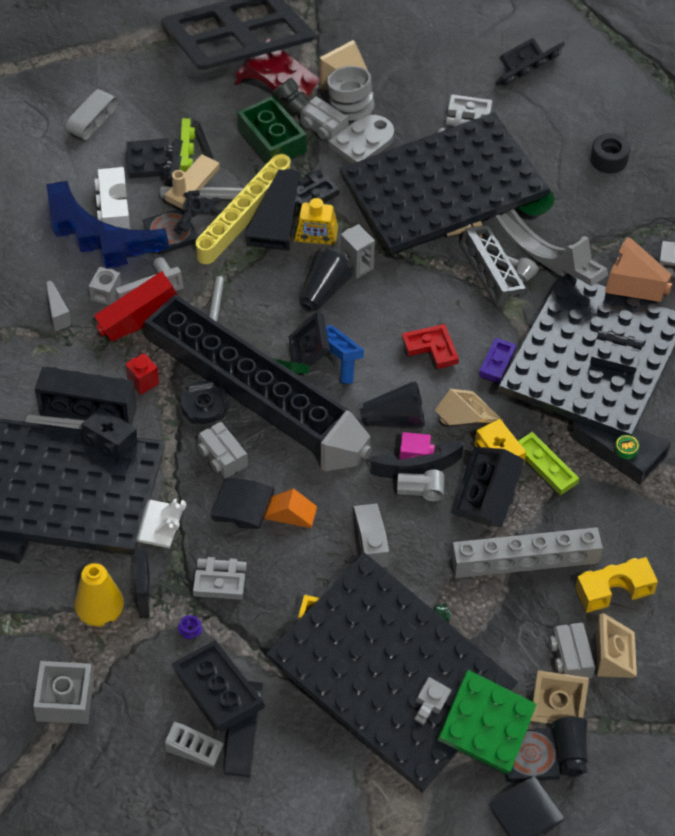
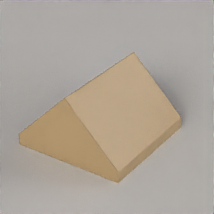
[595,613,637,678]
[531,671,589,724]

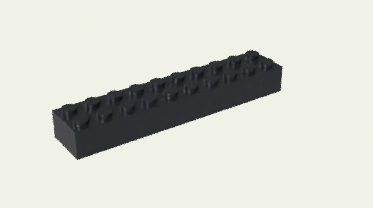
[145,294,351,456]

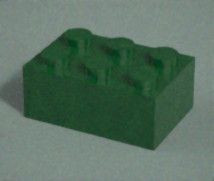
[237,96,307,164]

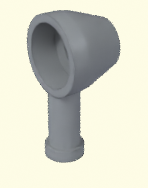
[507,256,539,283]

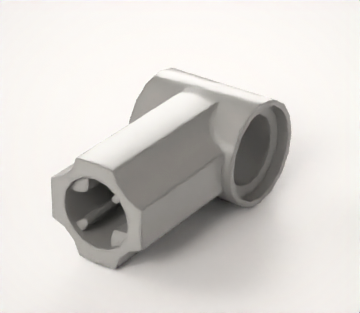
[397,470,445,501]

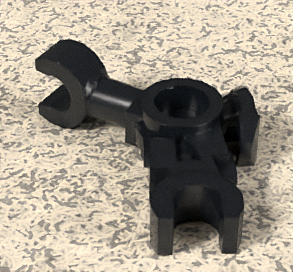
[174,190,222,235]

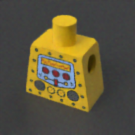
[295,198,338,245]

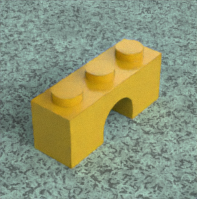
[575,557,658,613]

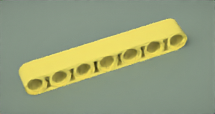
[196,154,290,264]

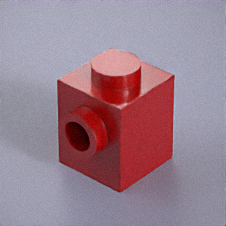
[125,353,159,395]

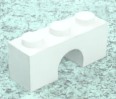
[95,167,130,232]

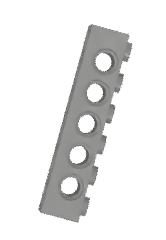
[451,527,603,578]

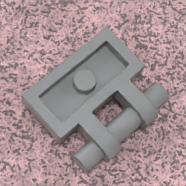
[446,94,492,126]
[193,557,247,600]

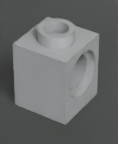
[89,267,122,305]

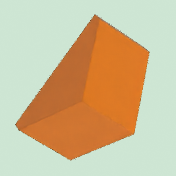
[265,488,317,529]

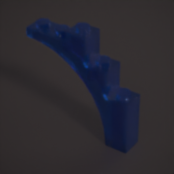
[46,180,170,268]

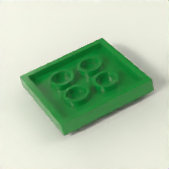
[437,670,537,774]

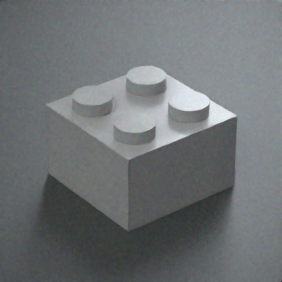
[33,661,94,724]

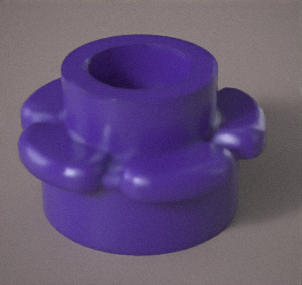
[178,615,202,639]

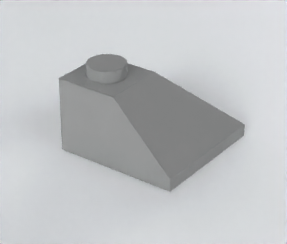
[321,410,372,472]

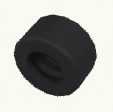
[590,133,630,174]

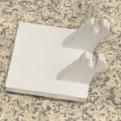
[138,499,186,548]

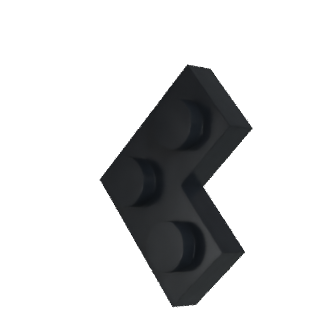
[161,139,183,186]

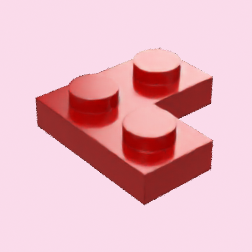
[402,324,459,369]

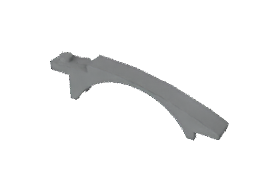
[487,208,608,286]

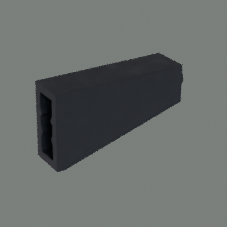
[245,169,301,251]
[572,421,671,485]

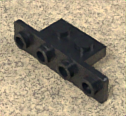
[495,37,566,86]

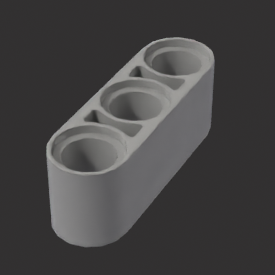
[66,89,118,140]

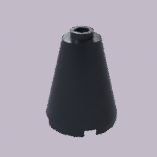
[299,248,355,311]
[360,381,425,428]

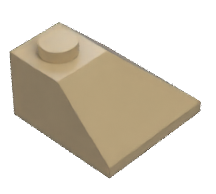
[319,40,367,90]
[434,389,504,426]

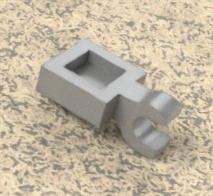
[414,677,451,725]

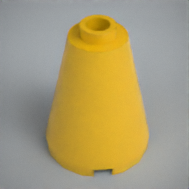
[74,564,124,626]

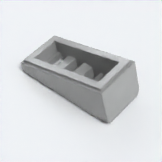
[47,280,71,331]
[165,722,224,768]

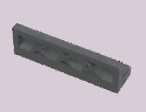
[460,225,526,307]

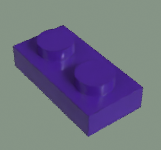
[479,337,517,383]

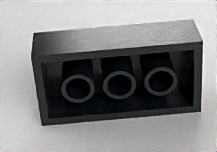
[35,366,137,425]

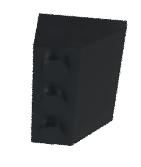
[451,447,525,527]

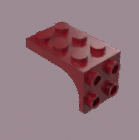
[234,39,319,97]

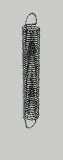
[192,118,213,159]

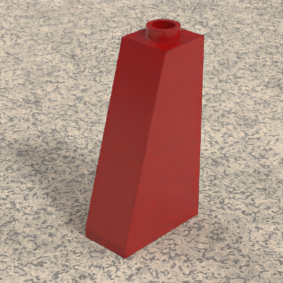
[94,271,179,342]

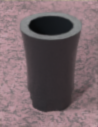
[552,717,588,777]

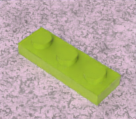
[179,118,195,172]
[518,432,579,495]

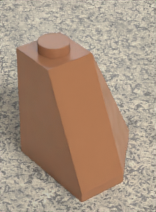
[605,237,673,302]

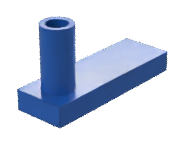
[326,325,364,384]

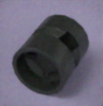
[271,77,310,116]

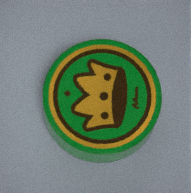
[615,435,640,459]

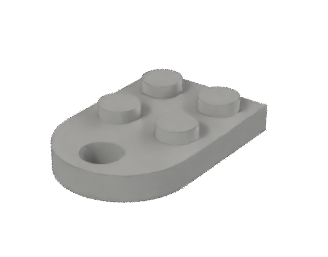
[329,115,394,164]

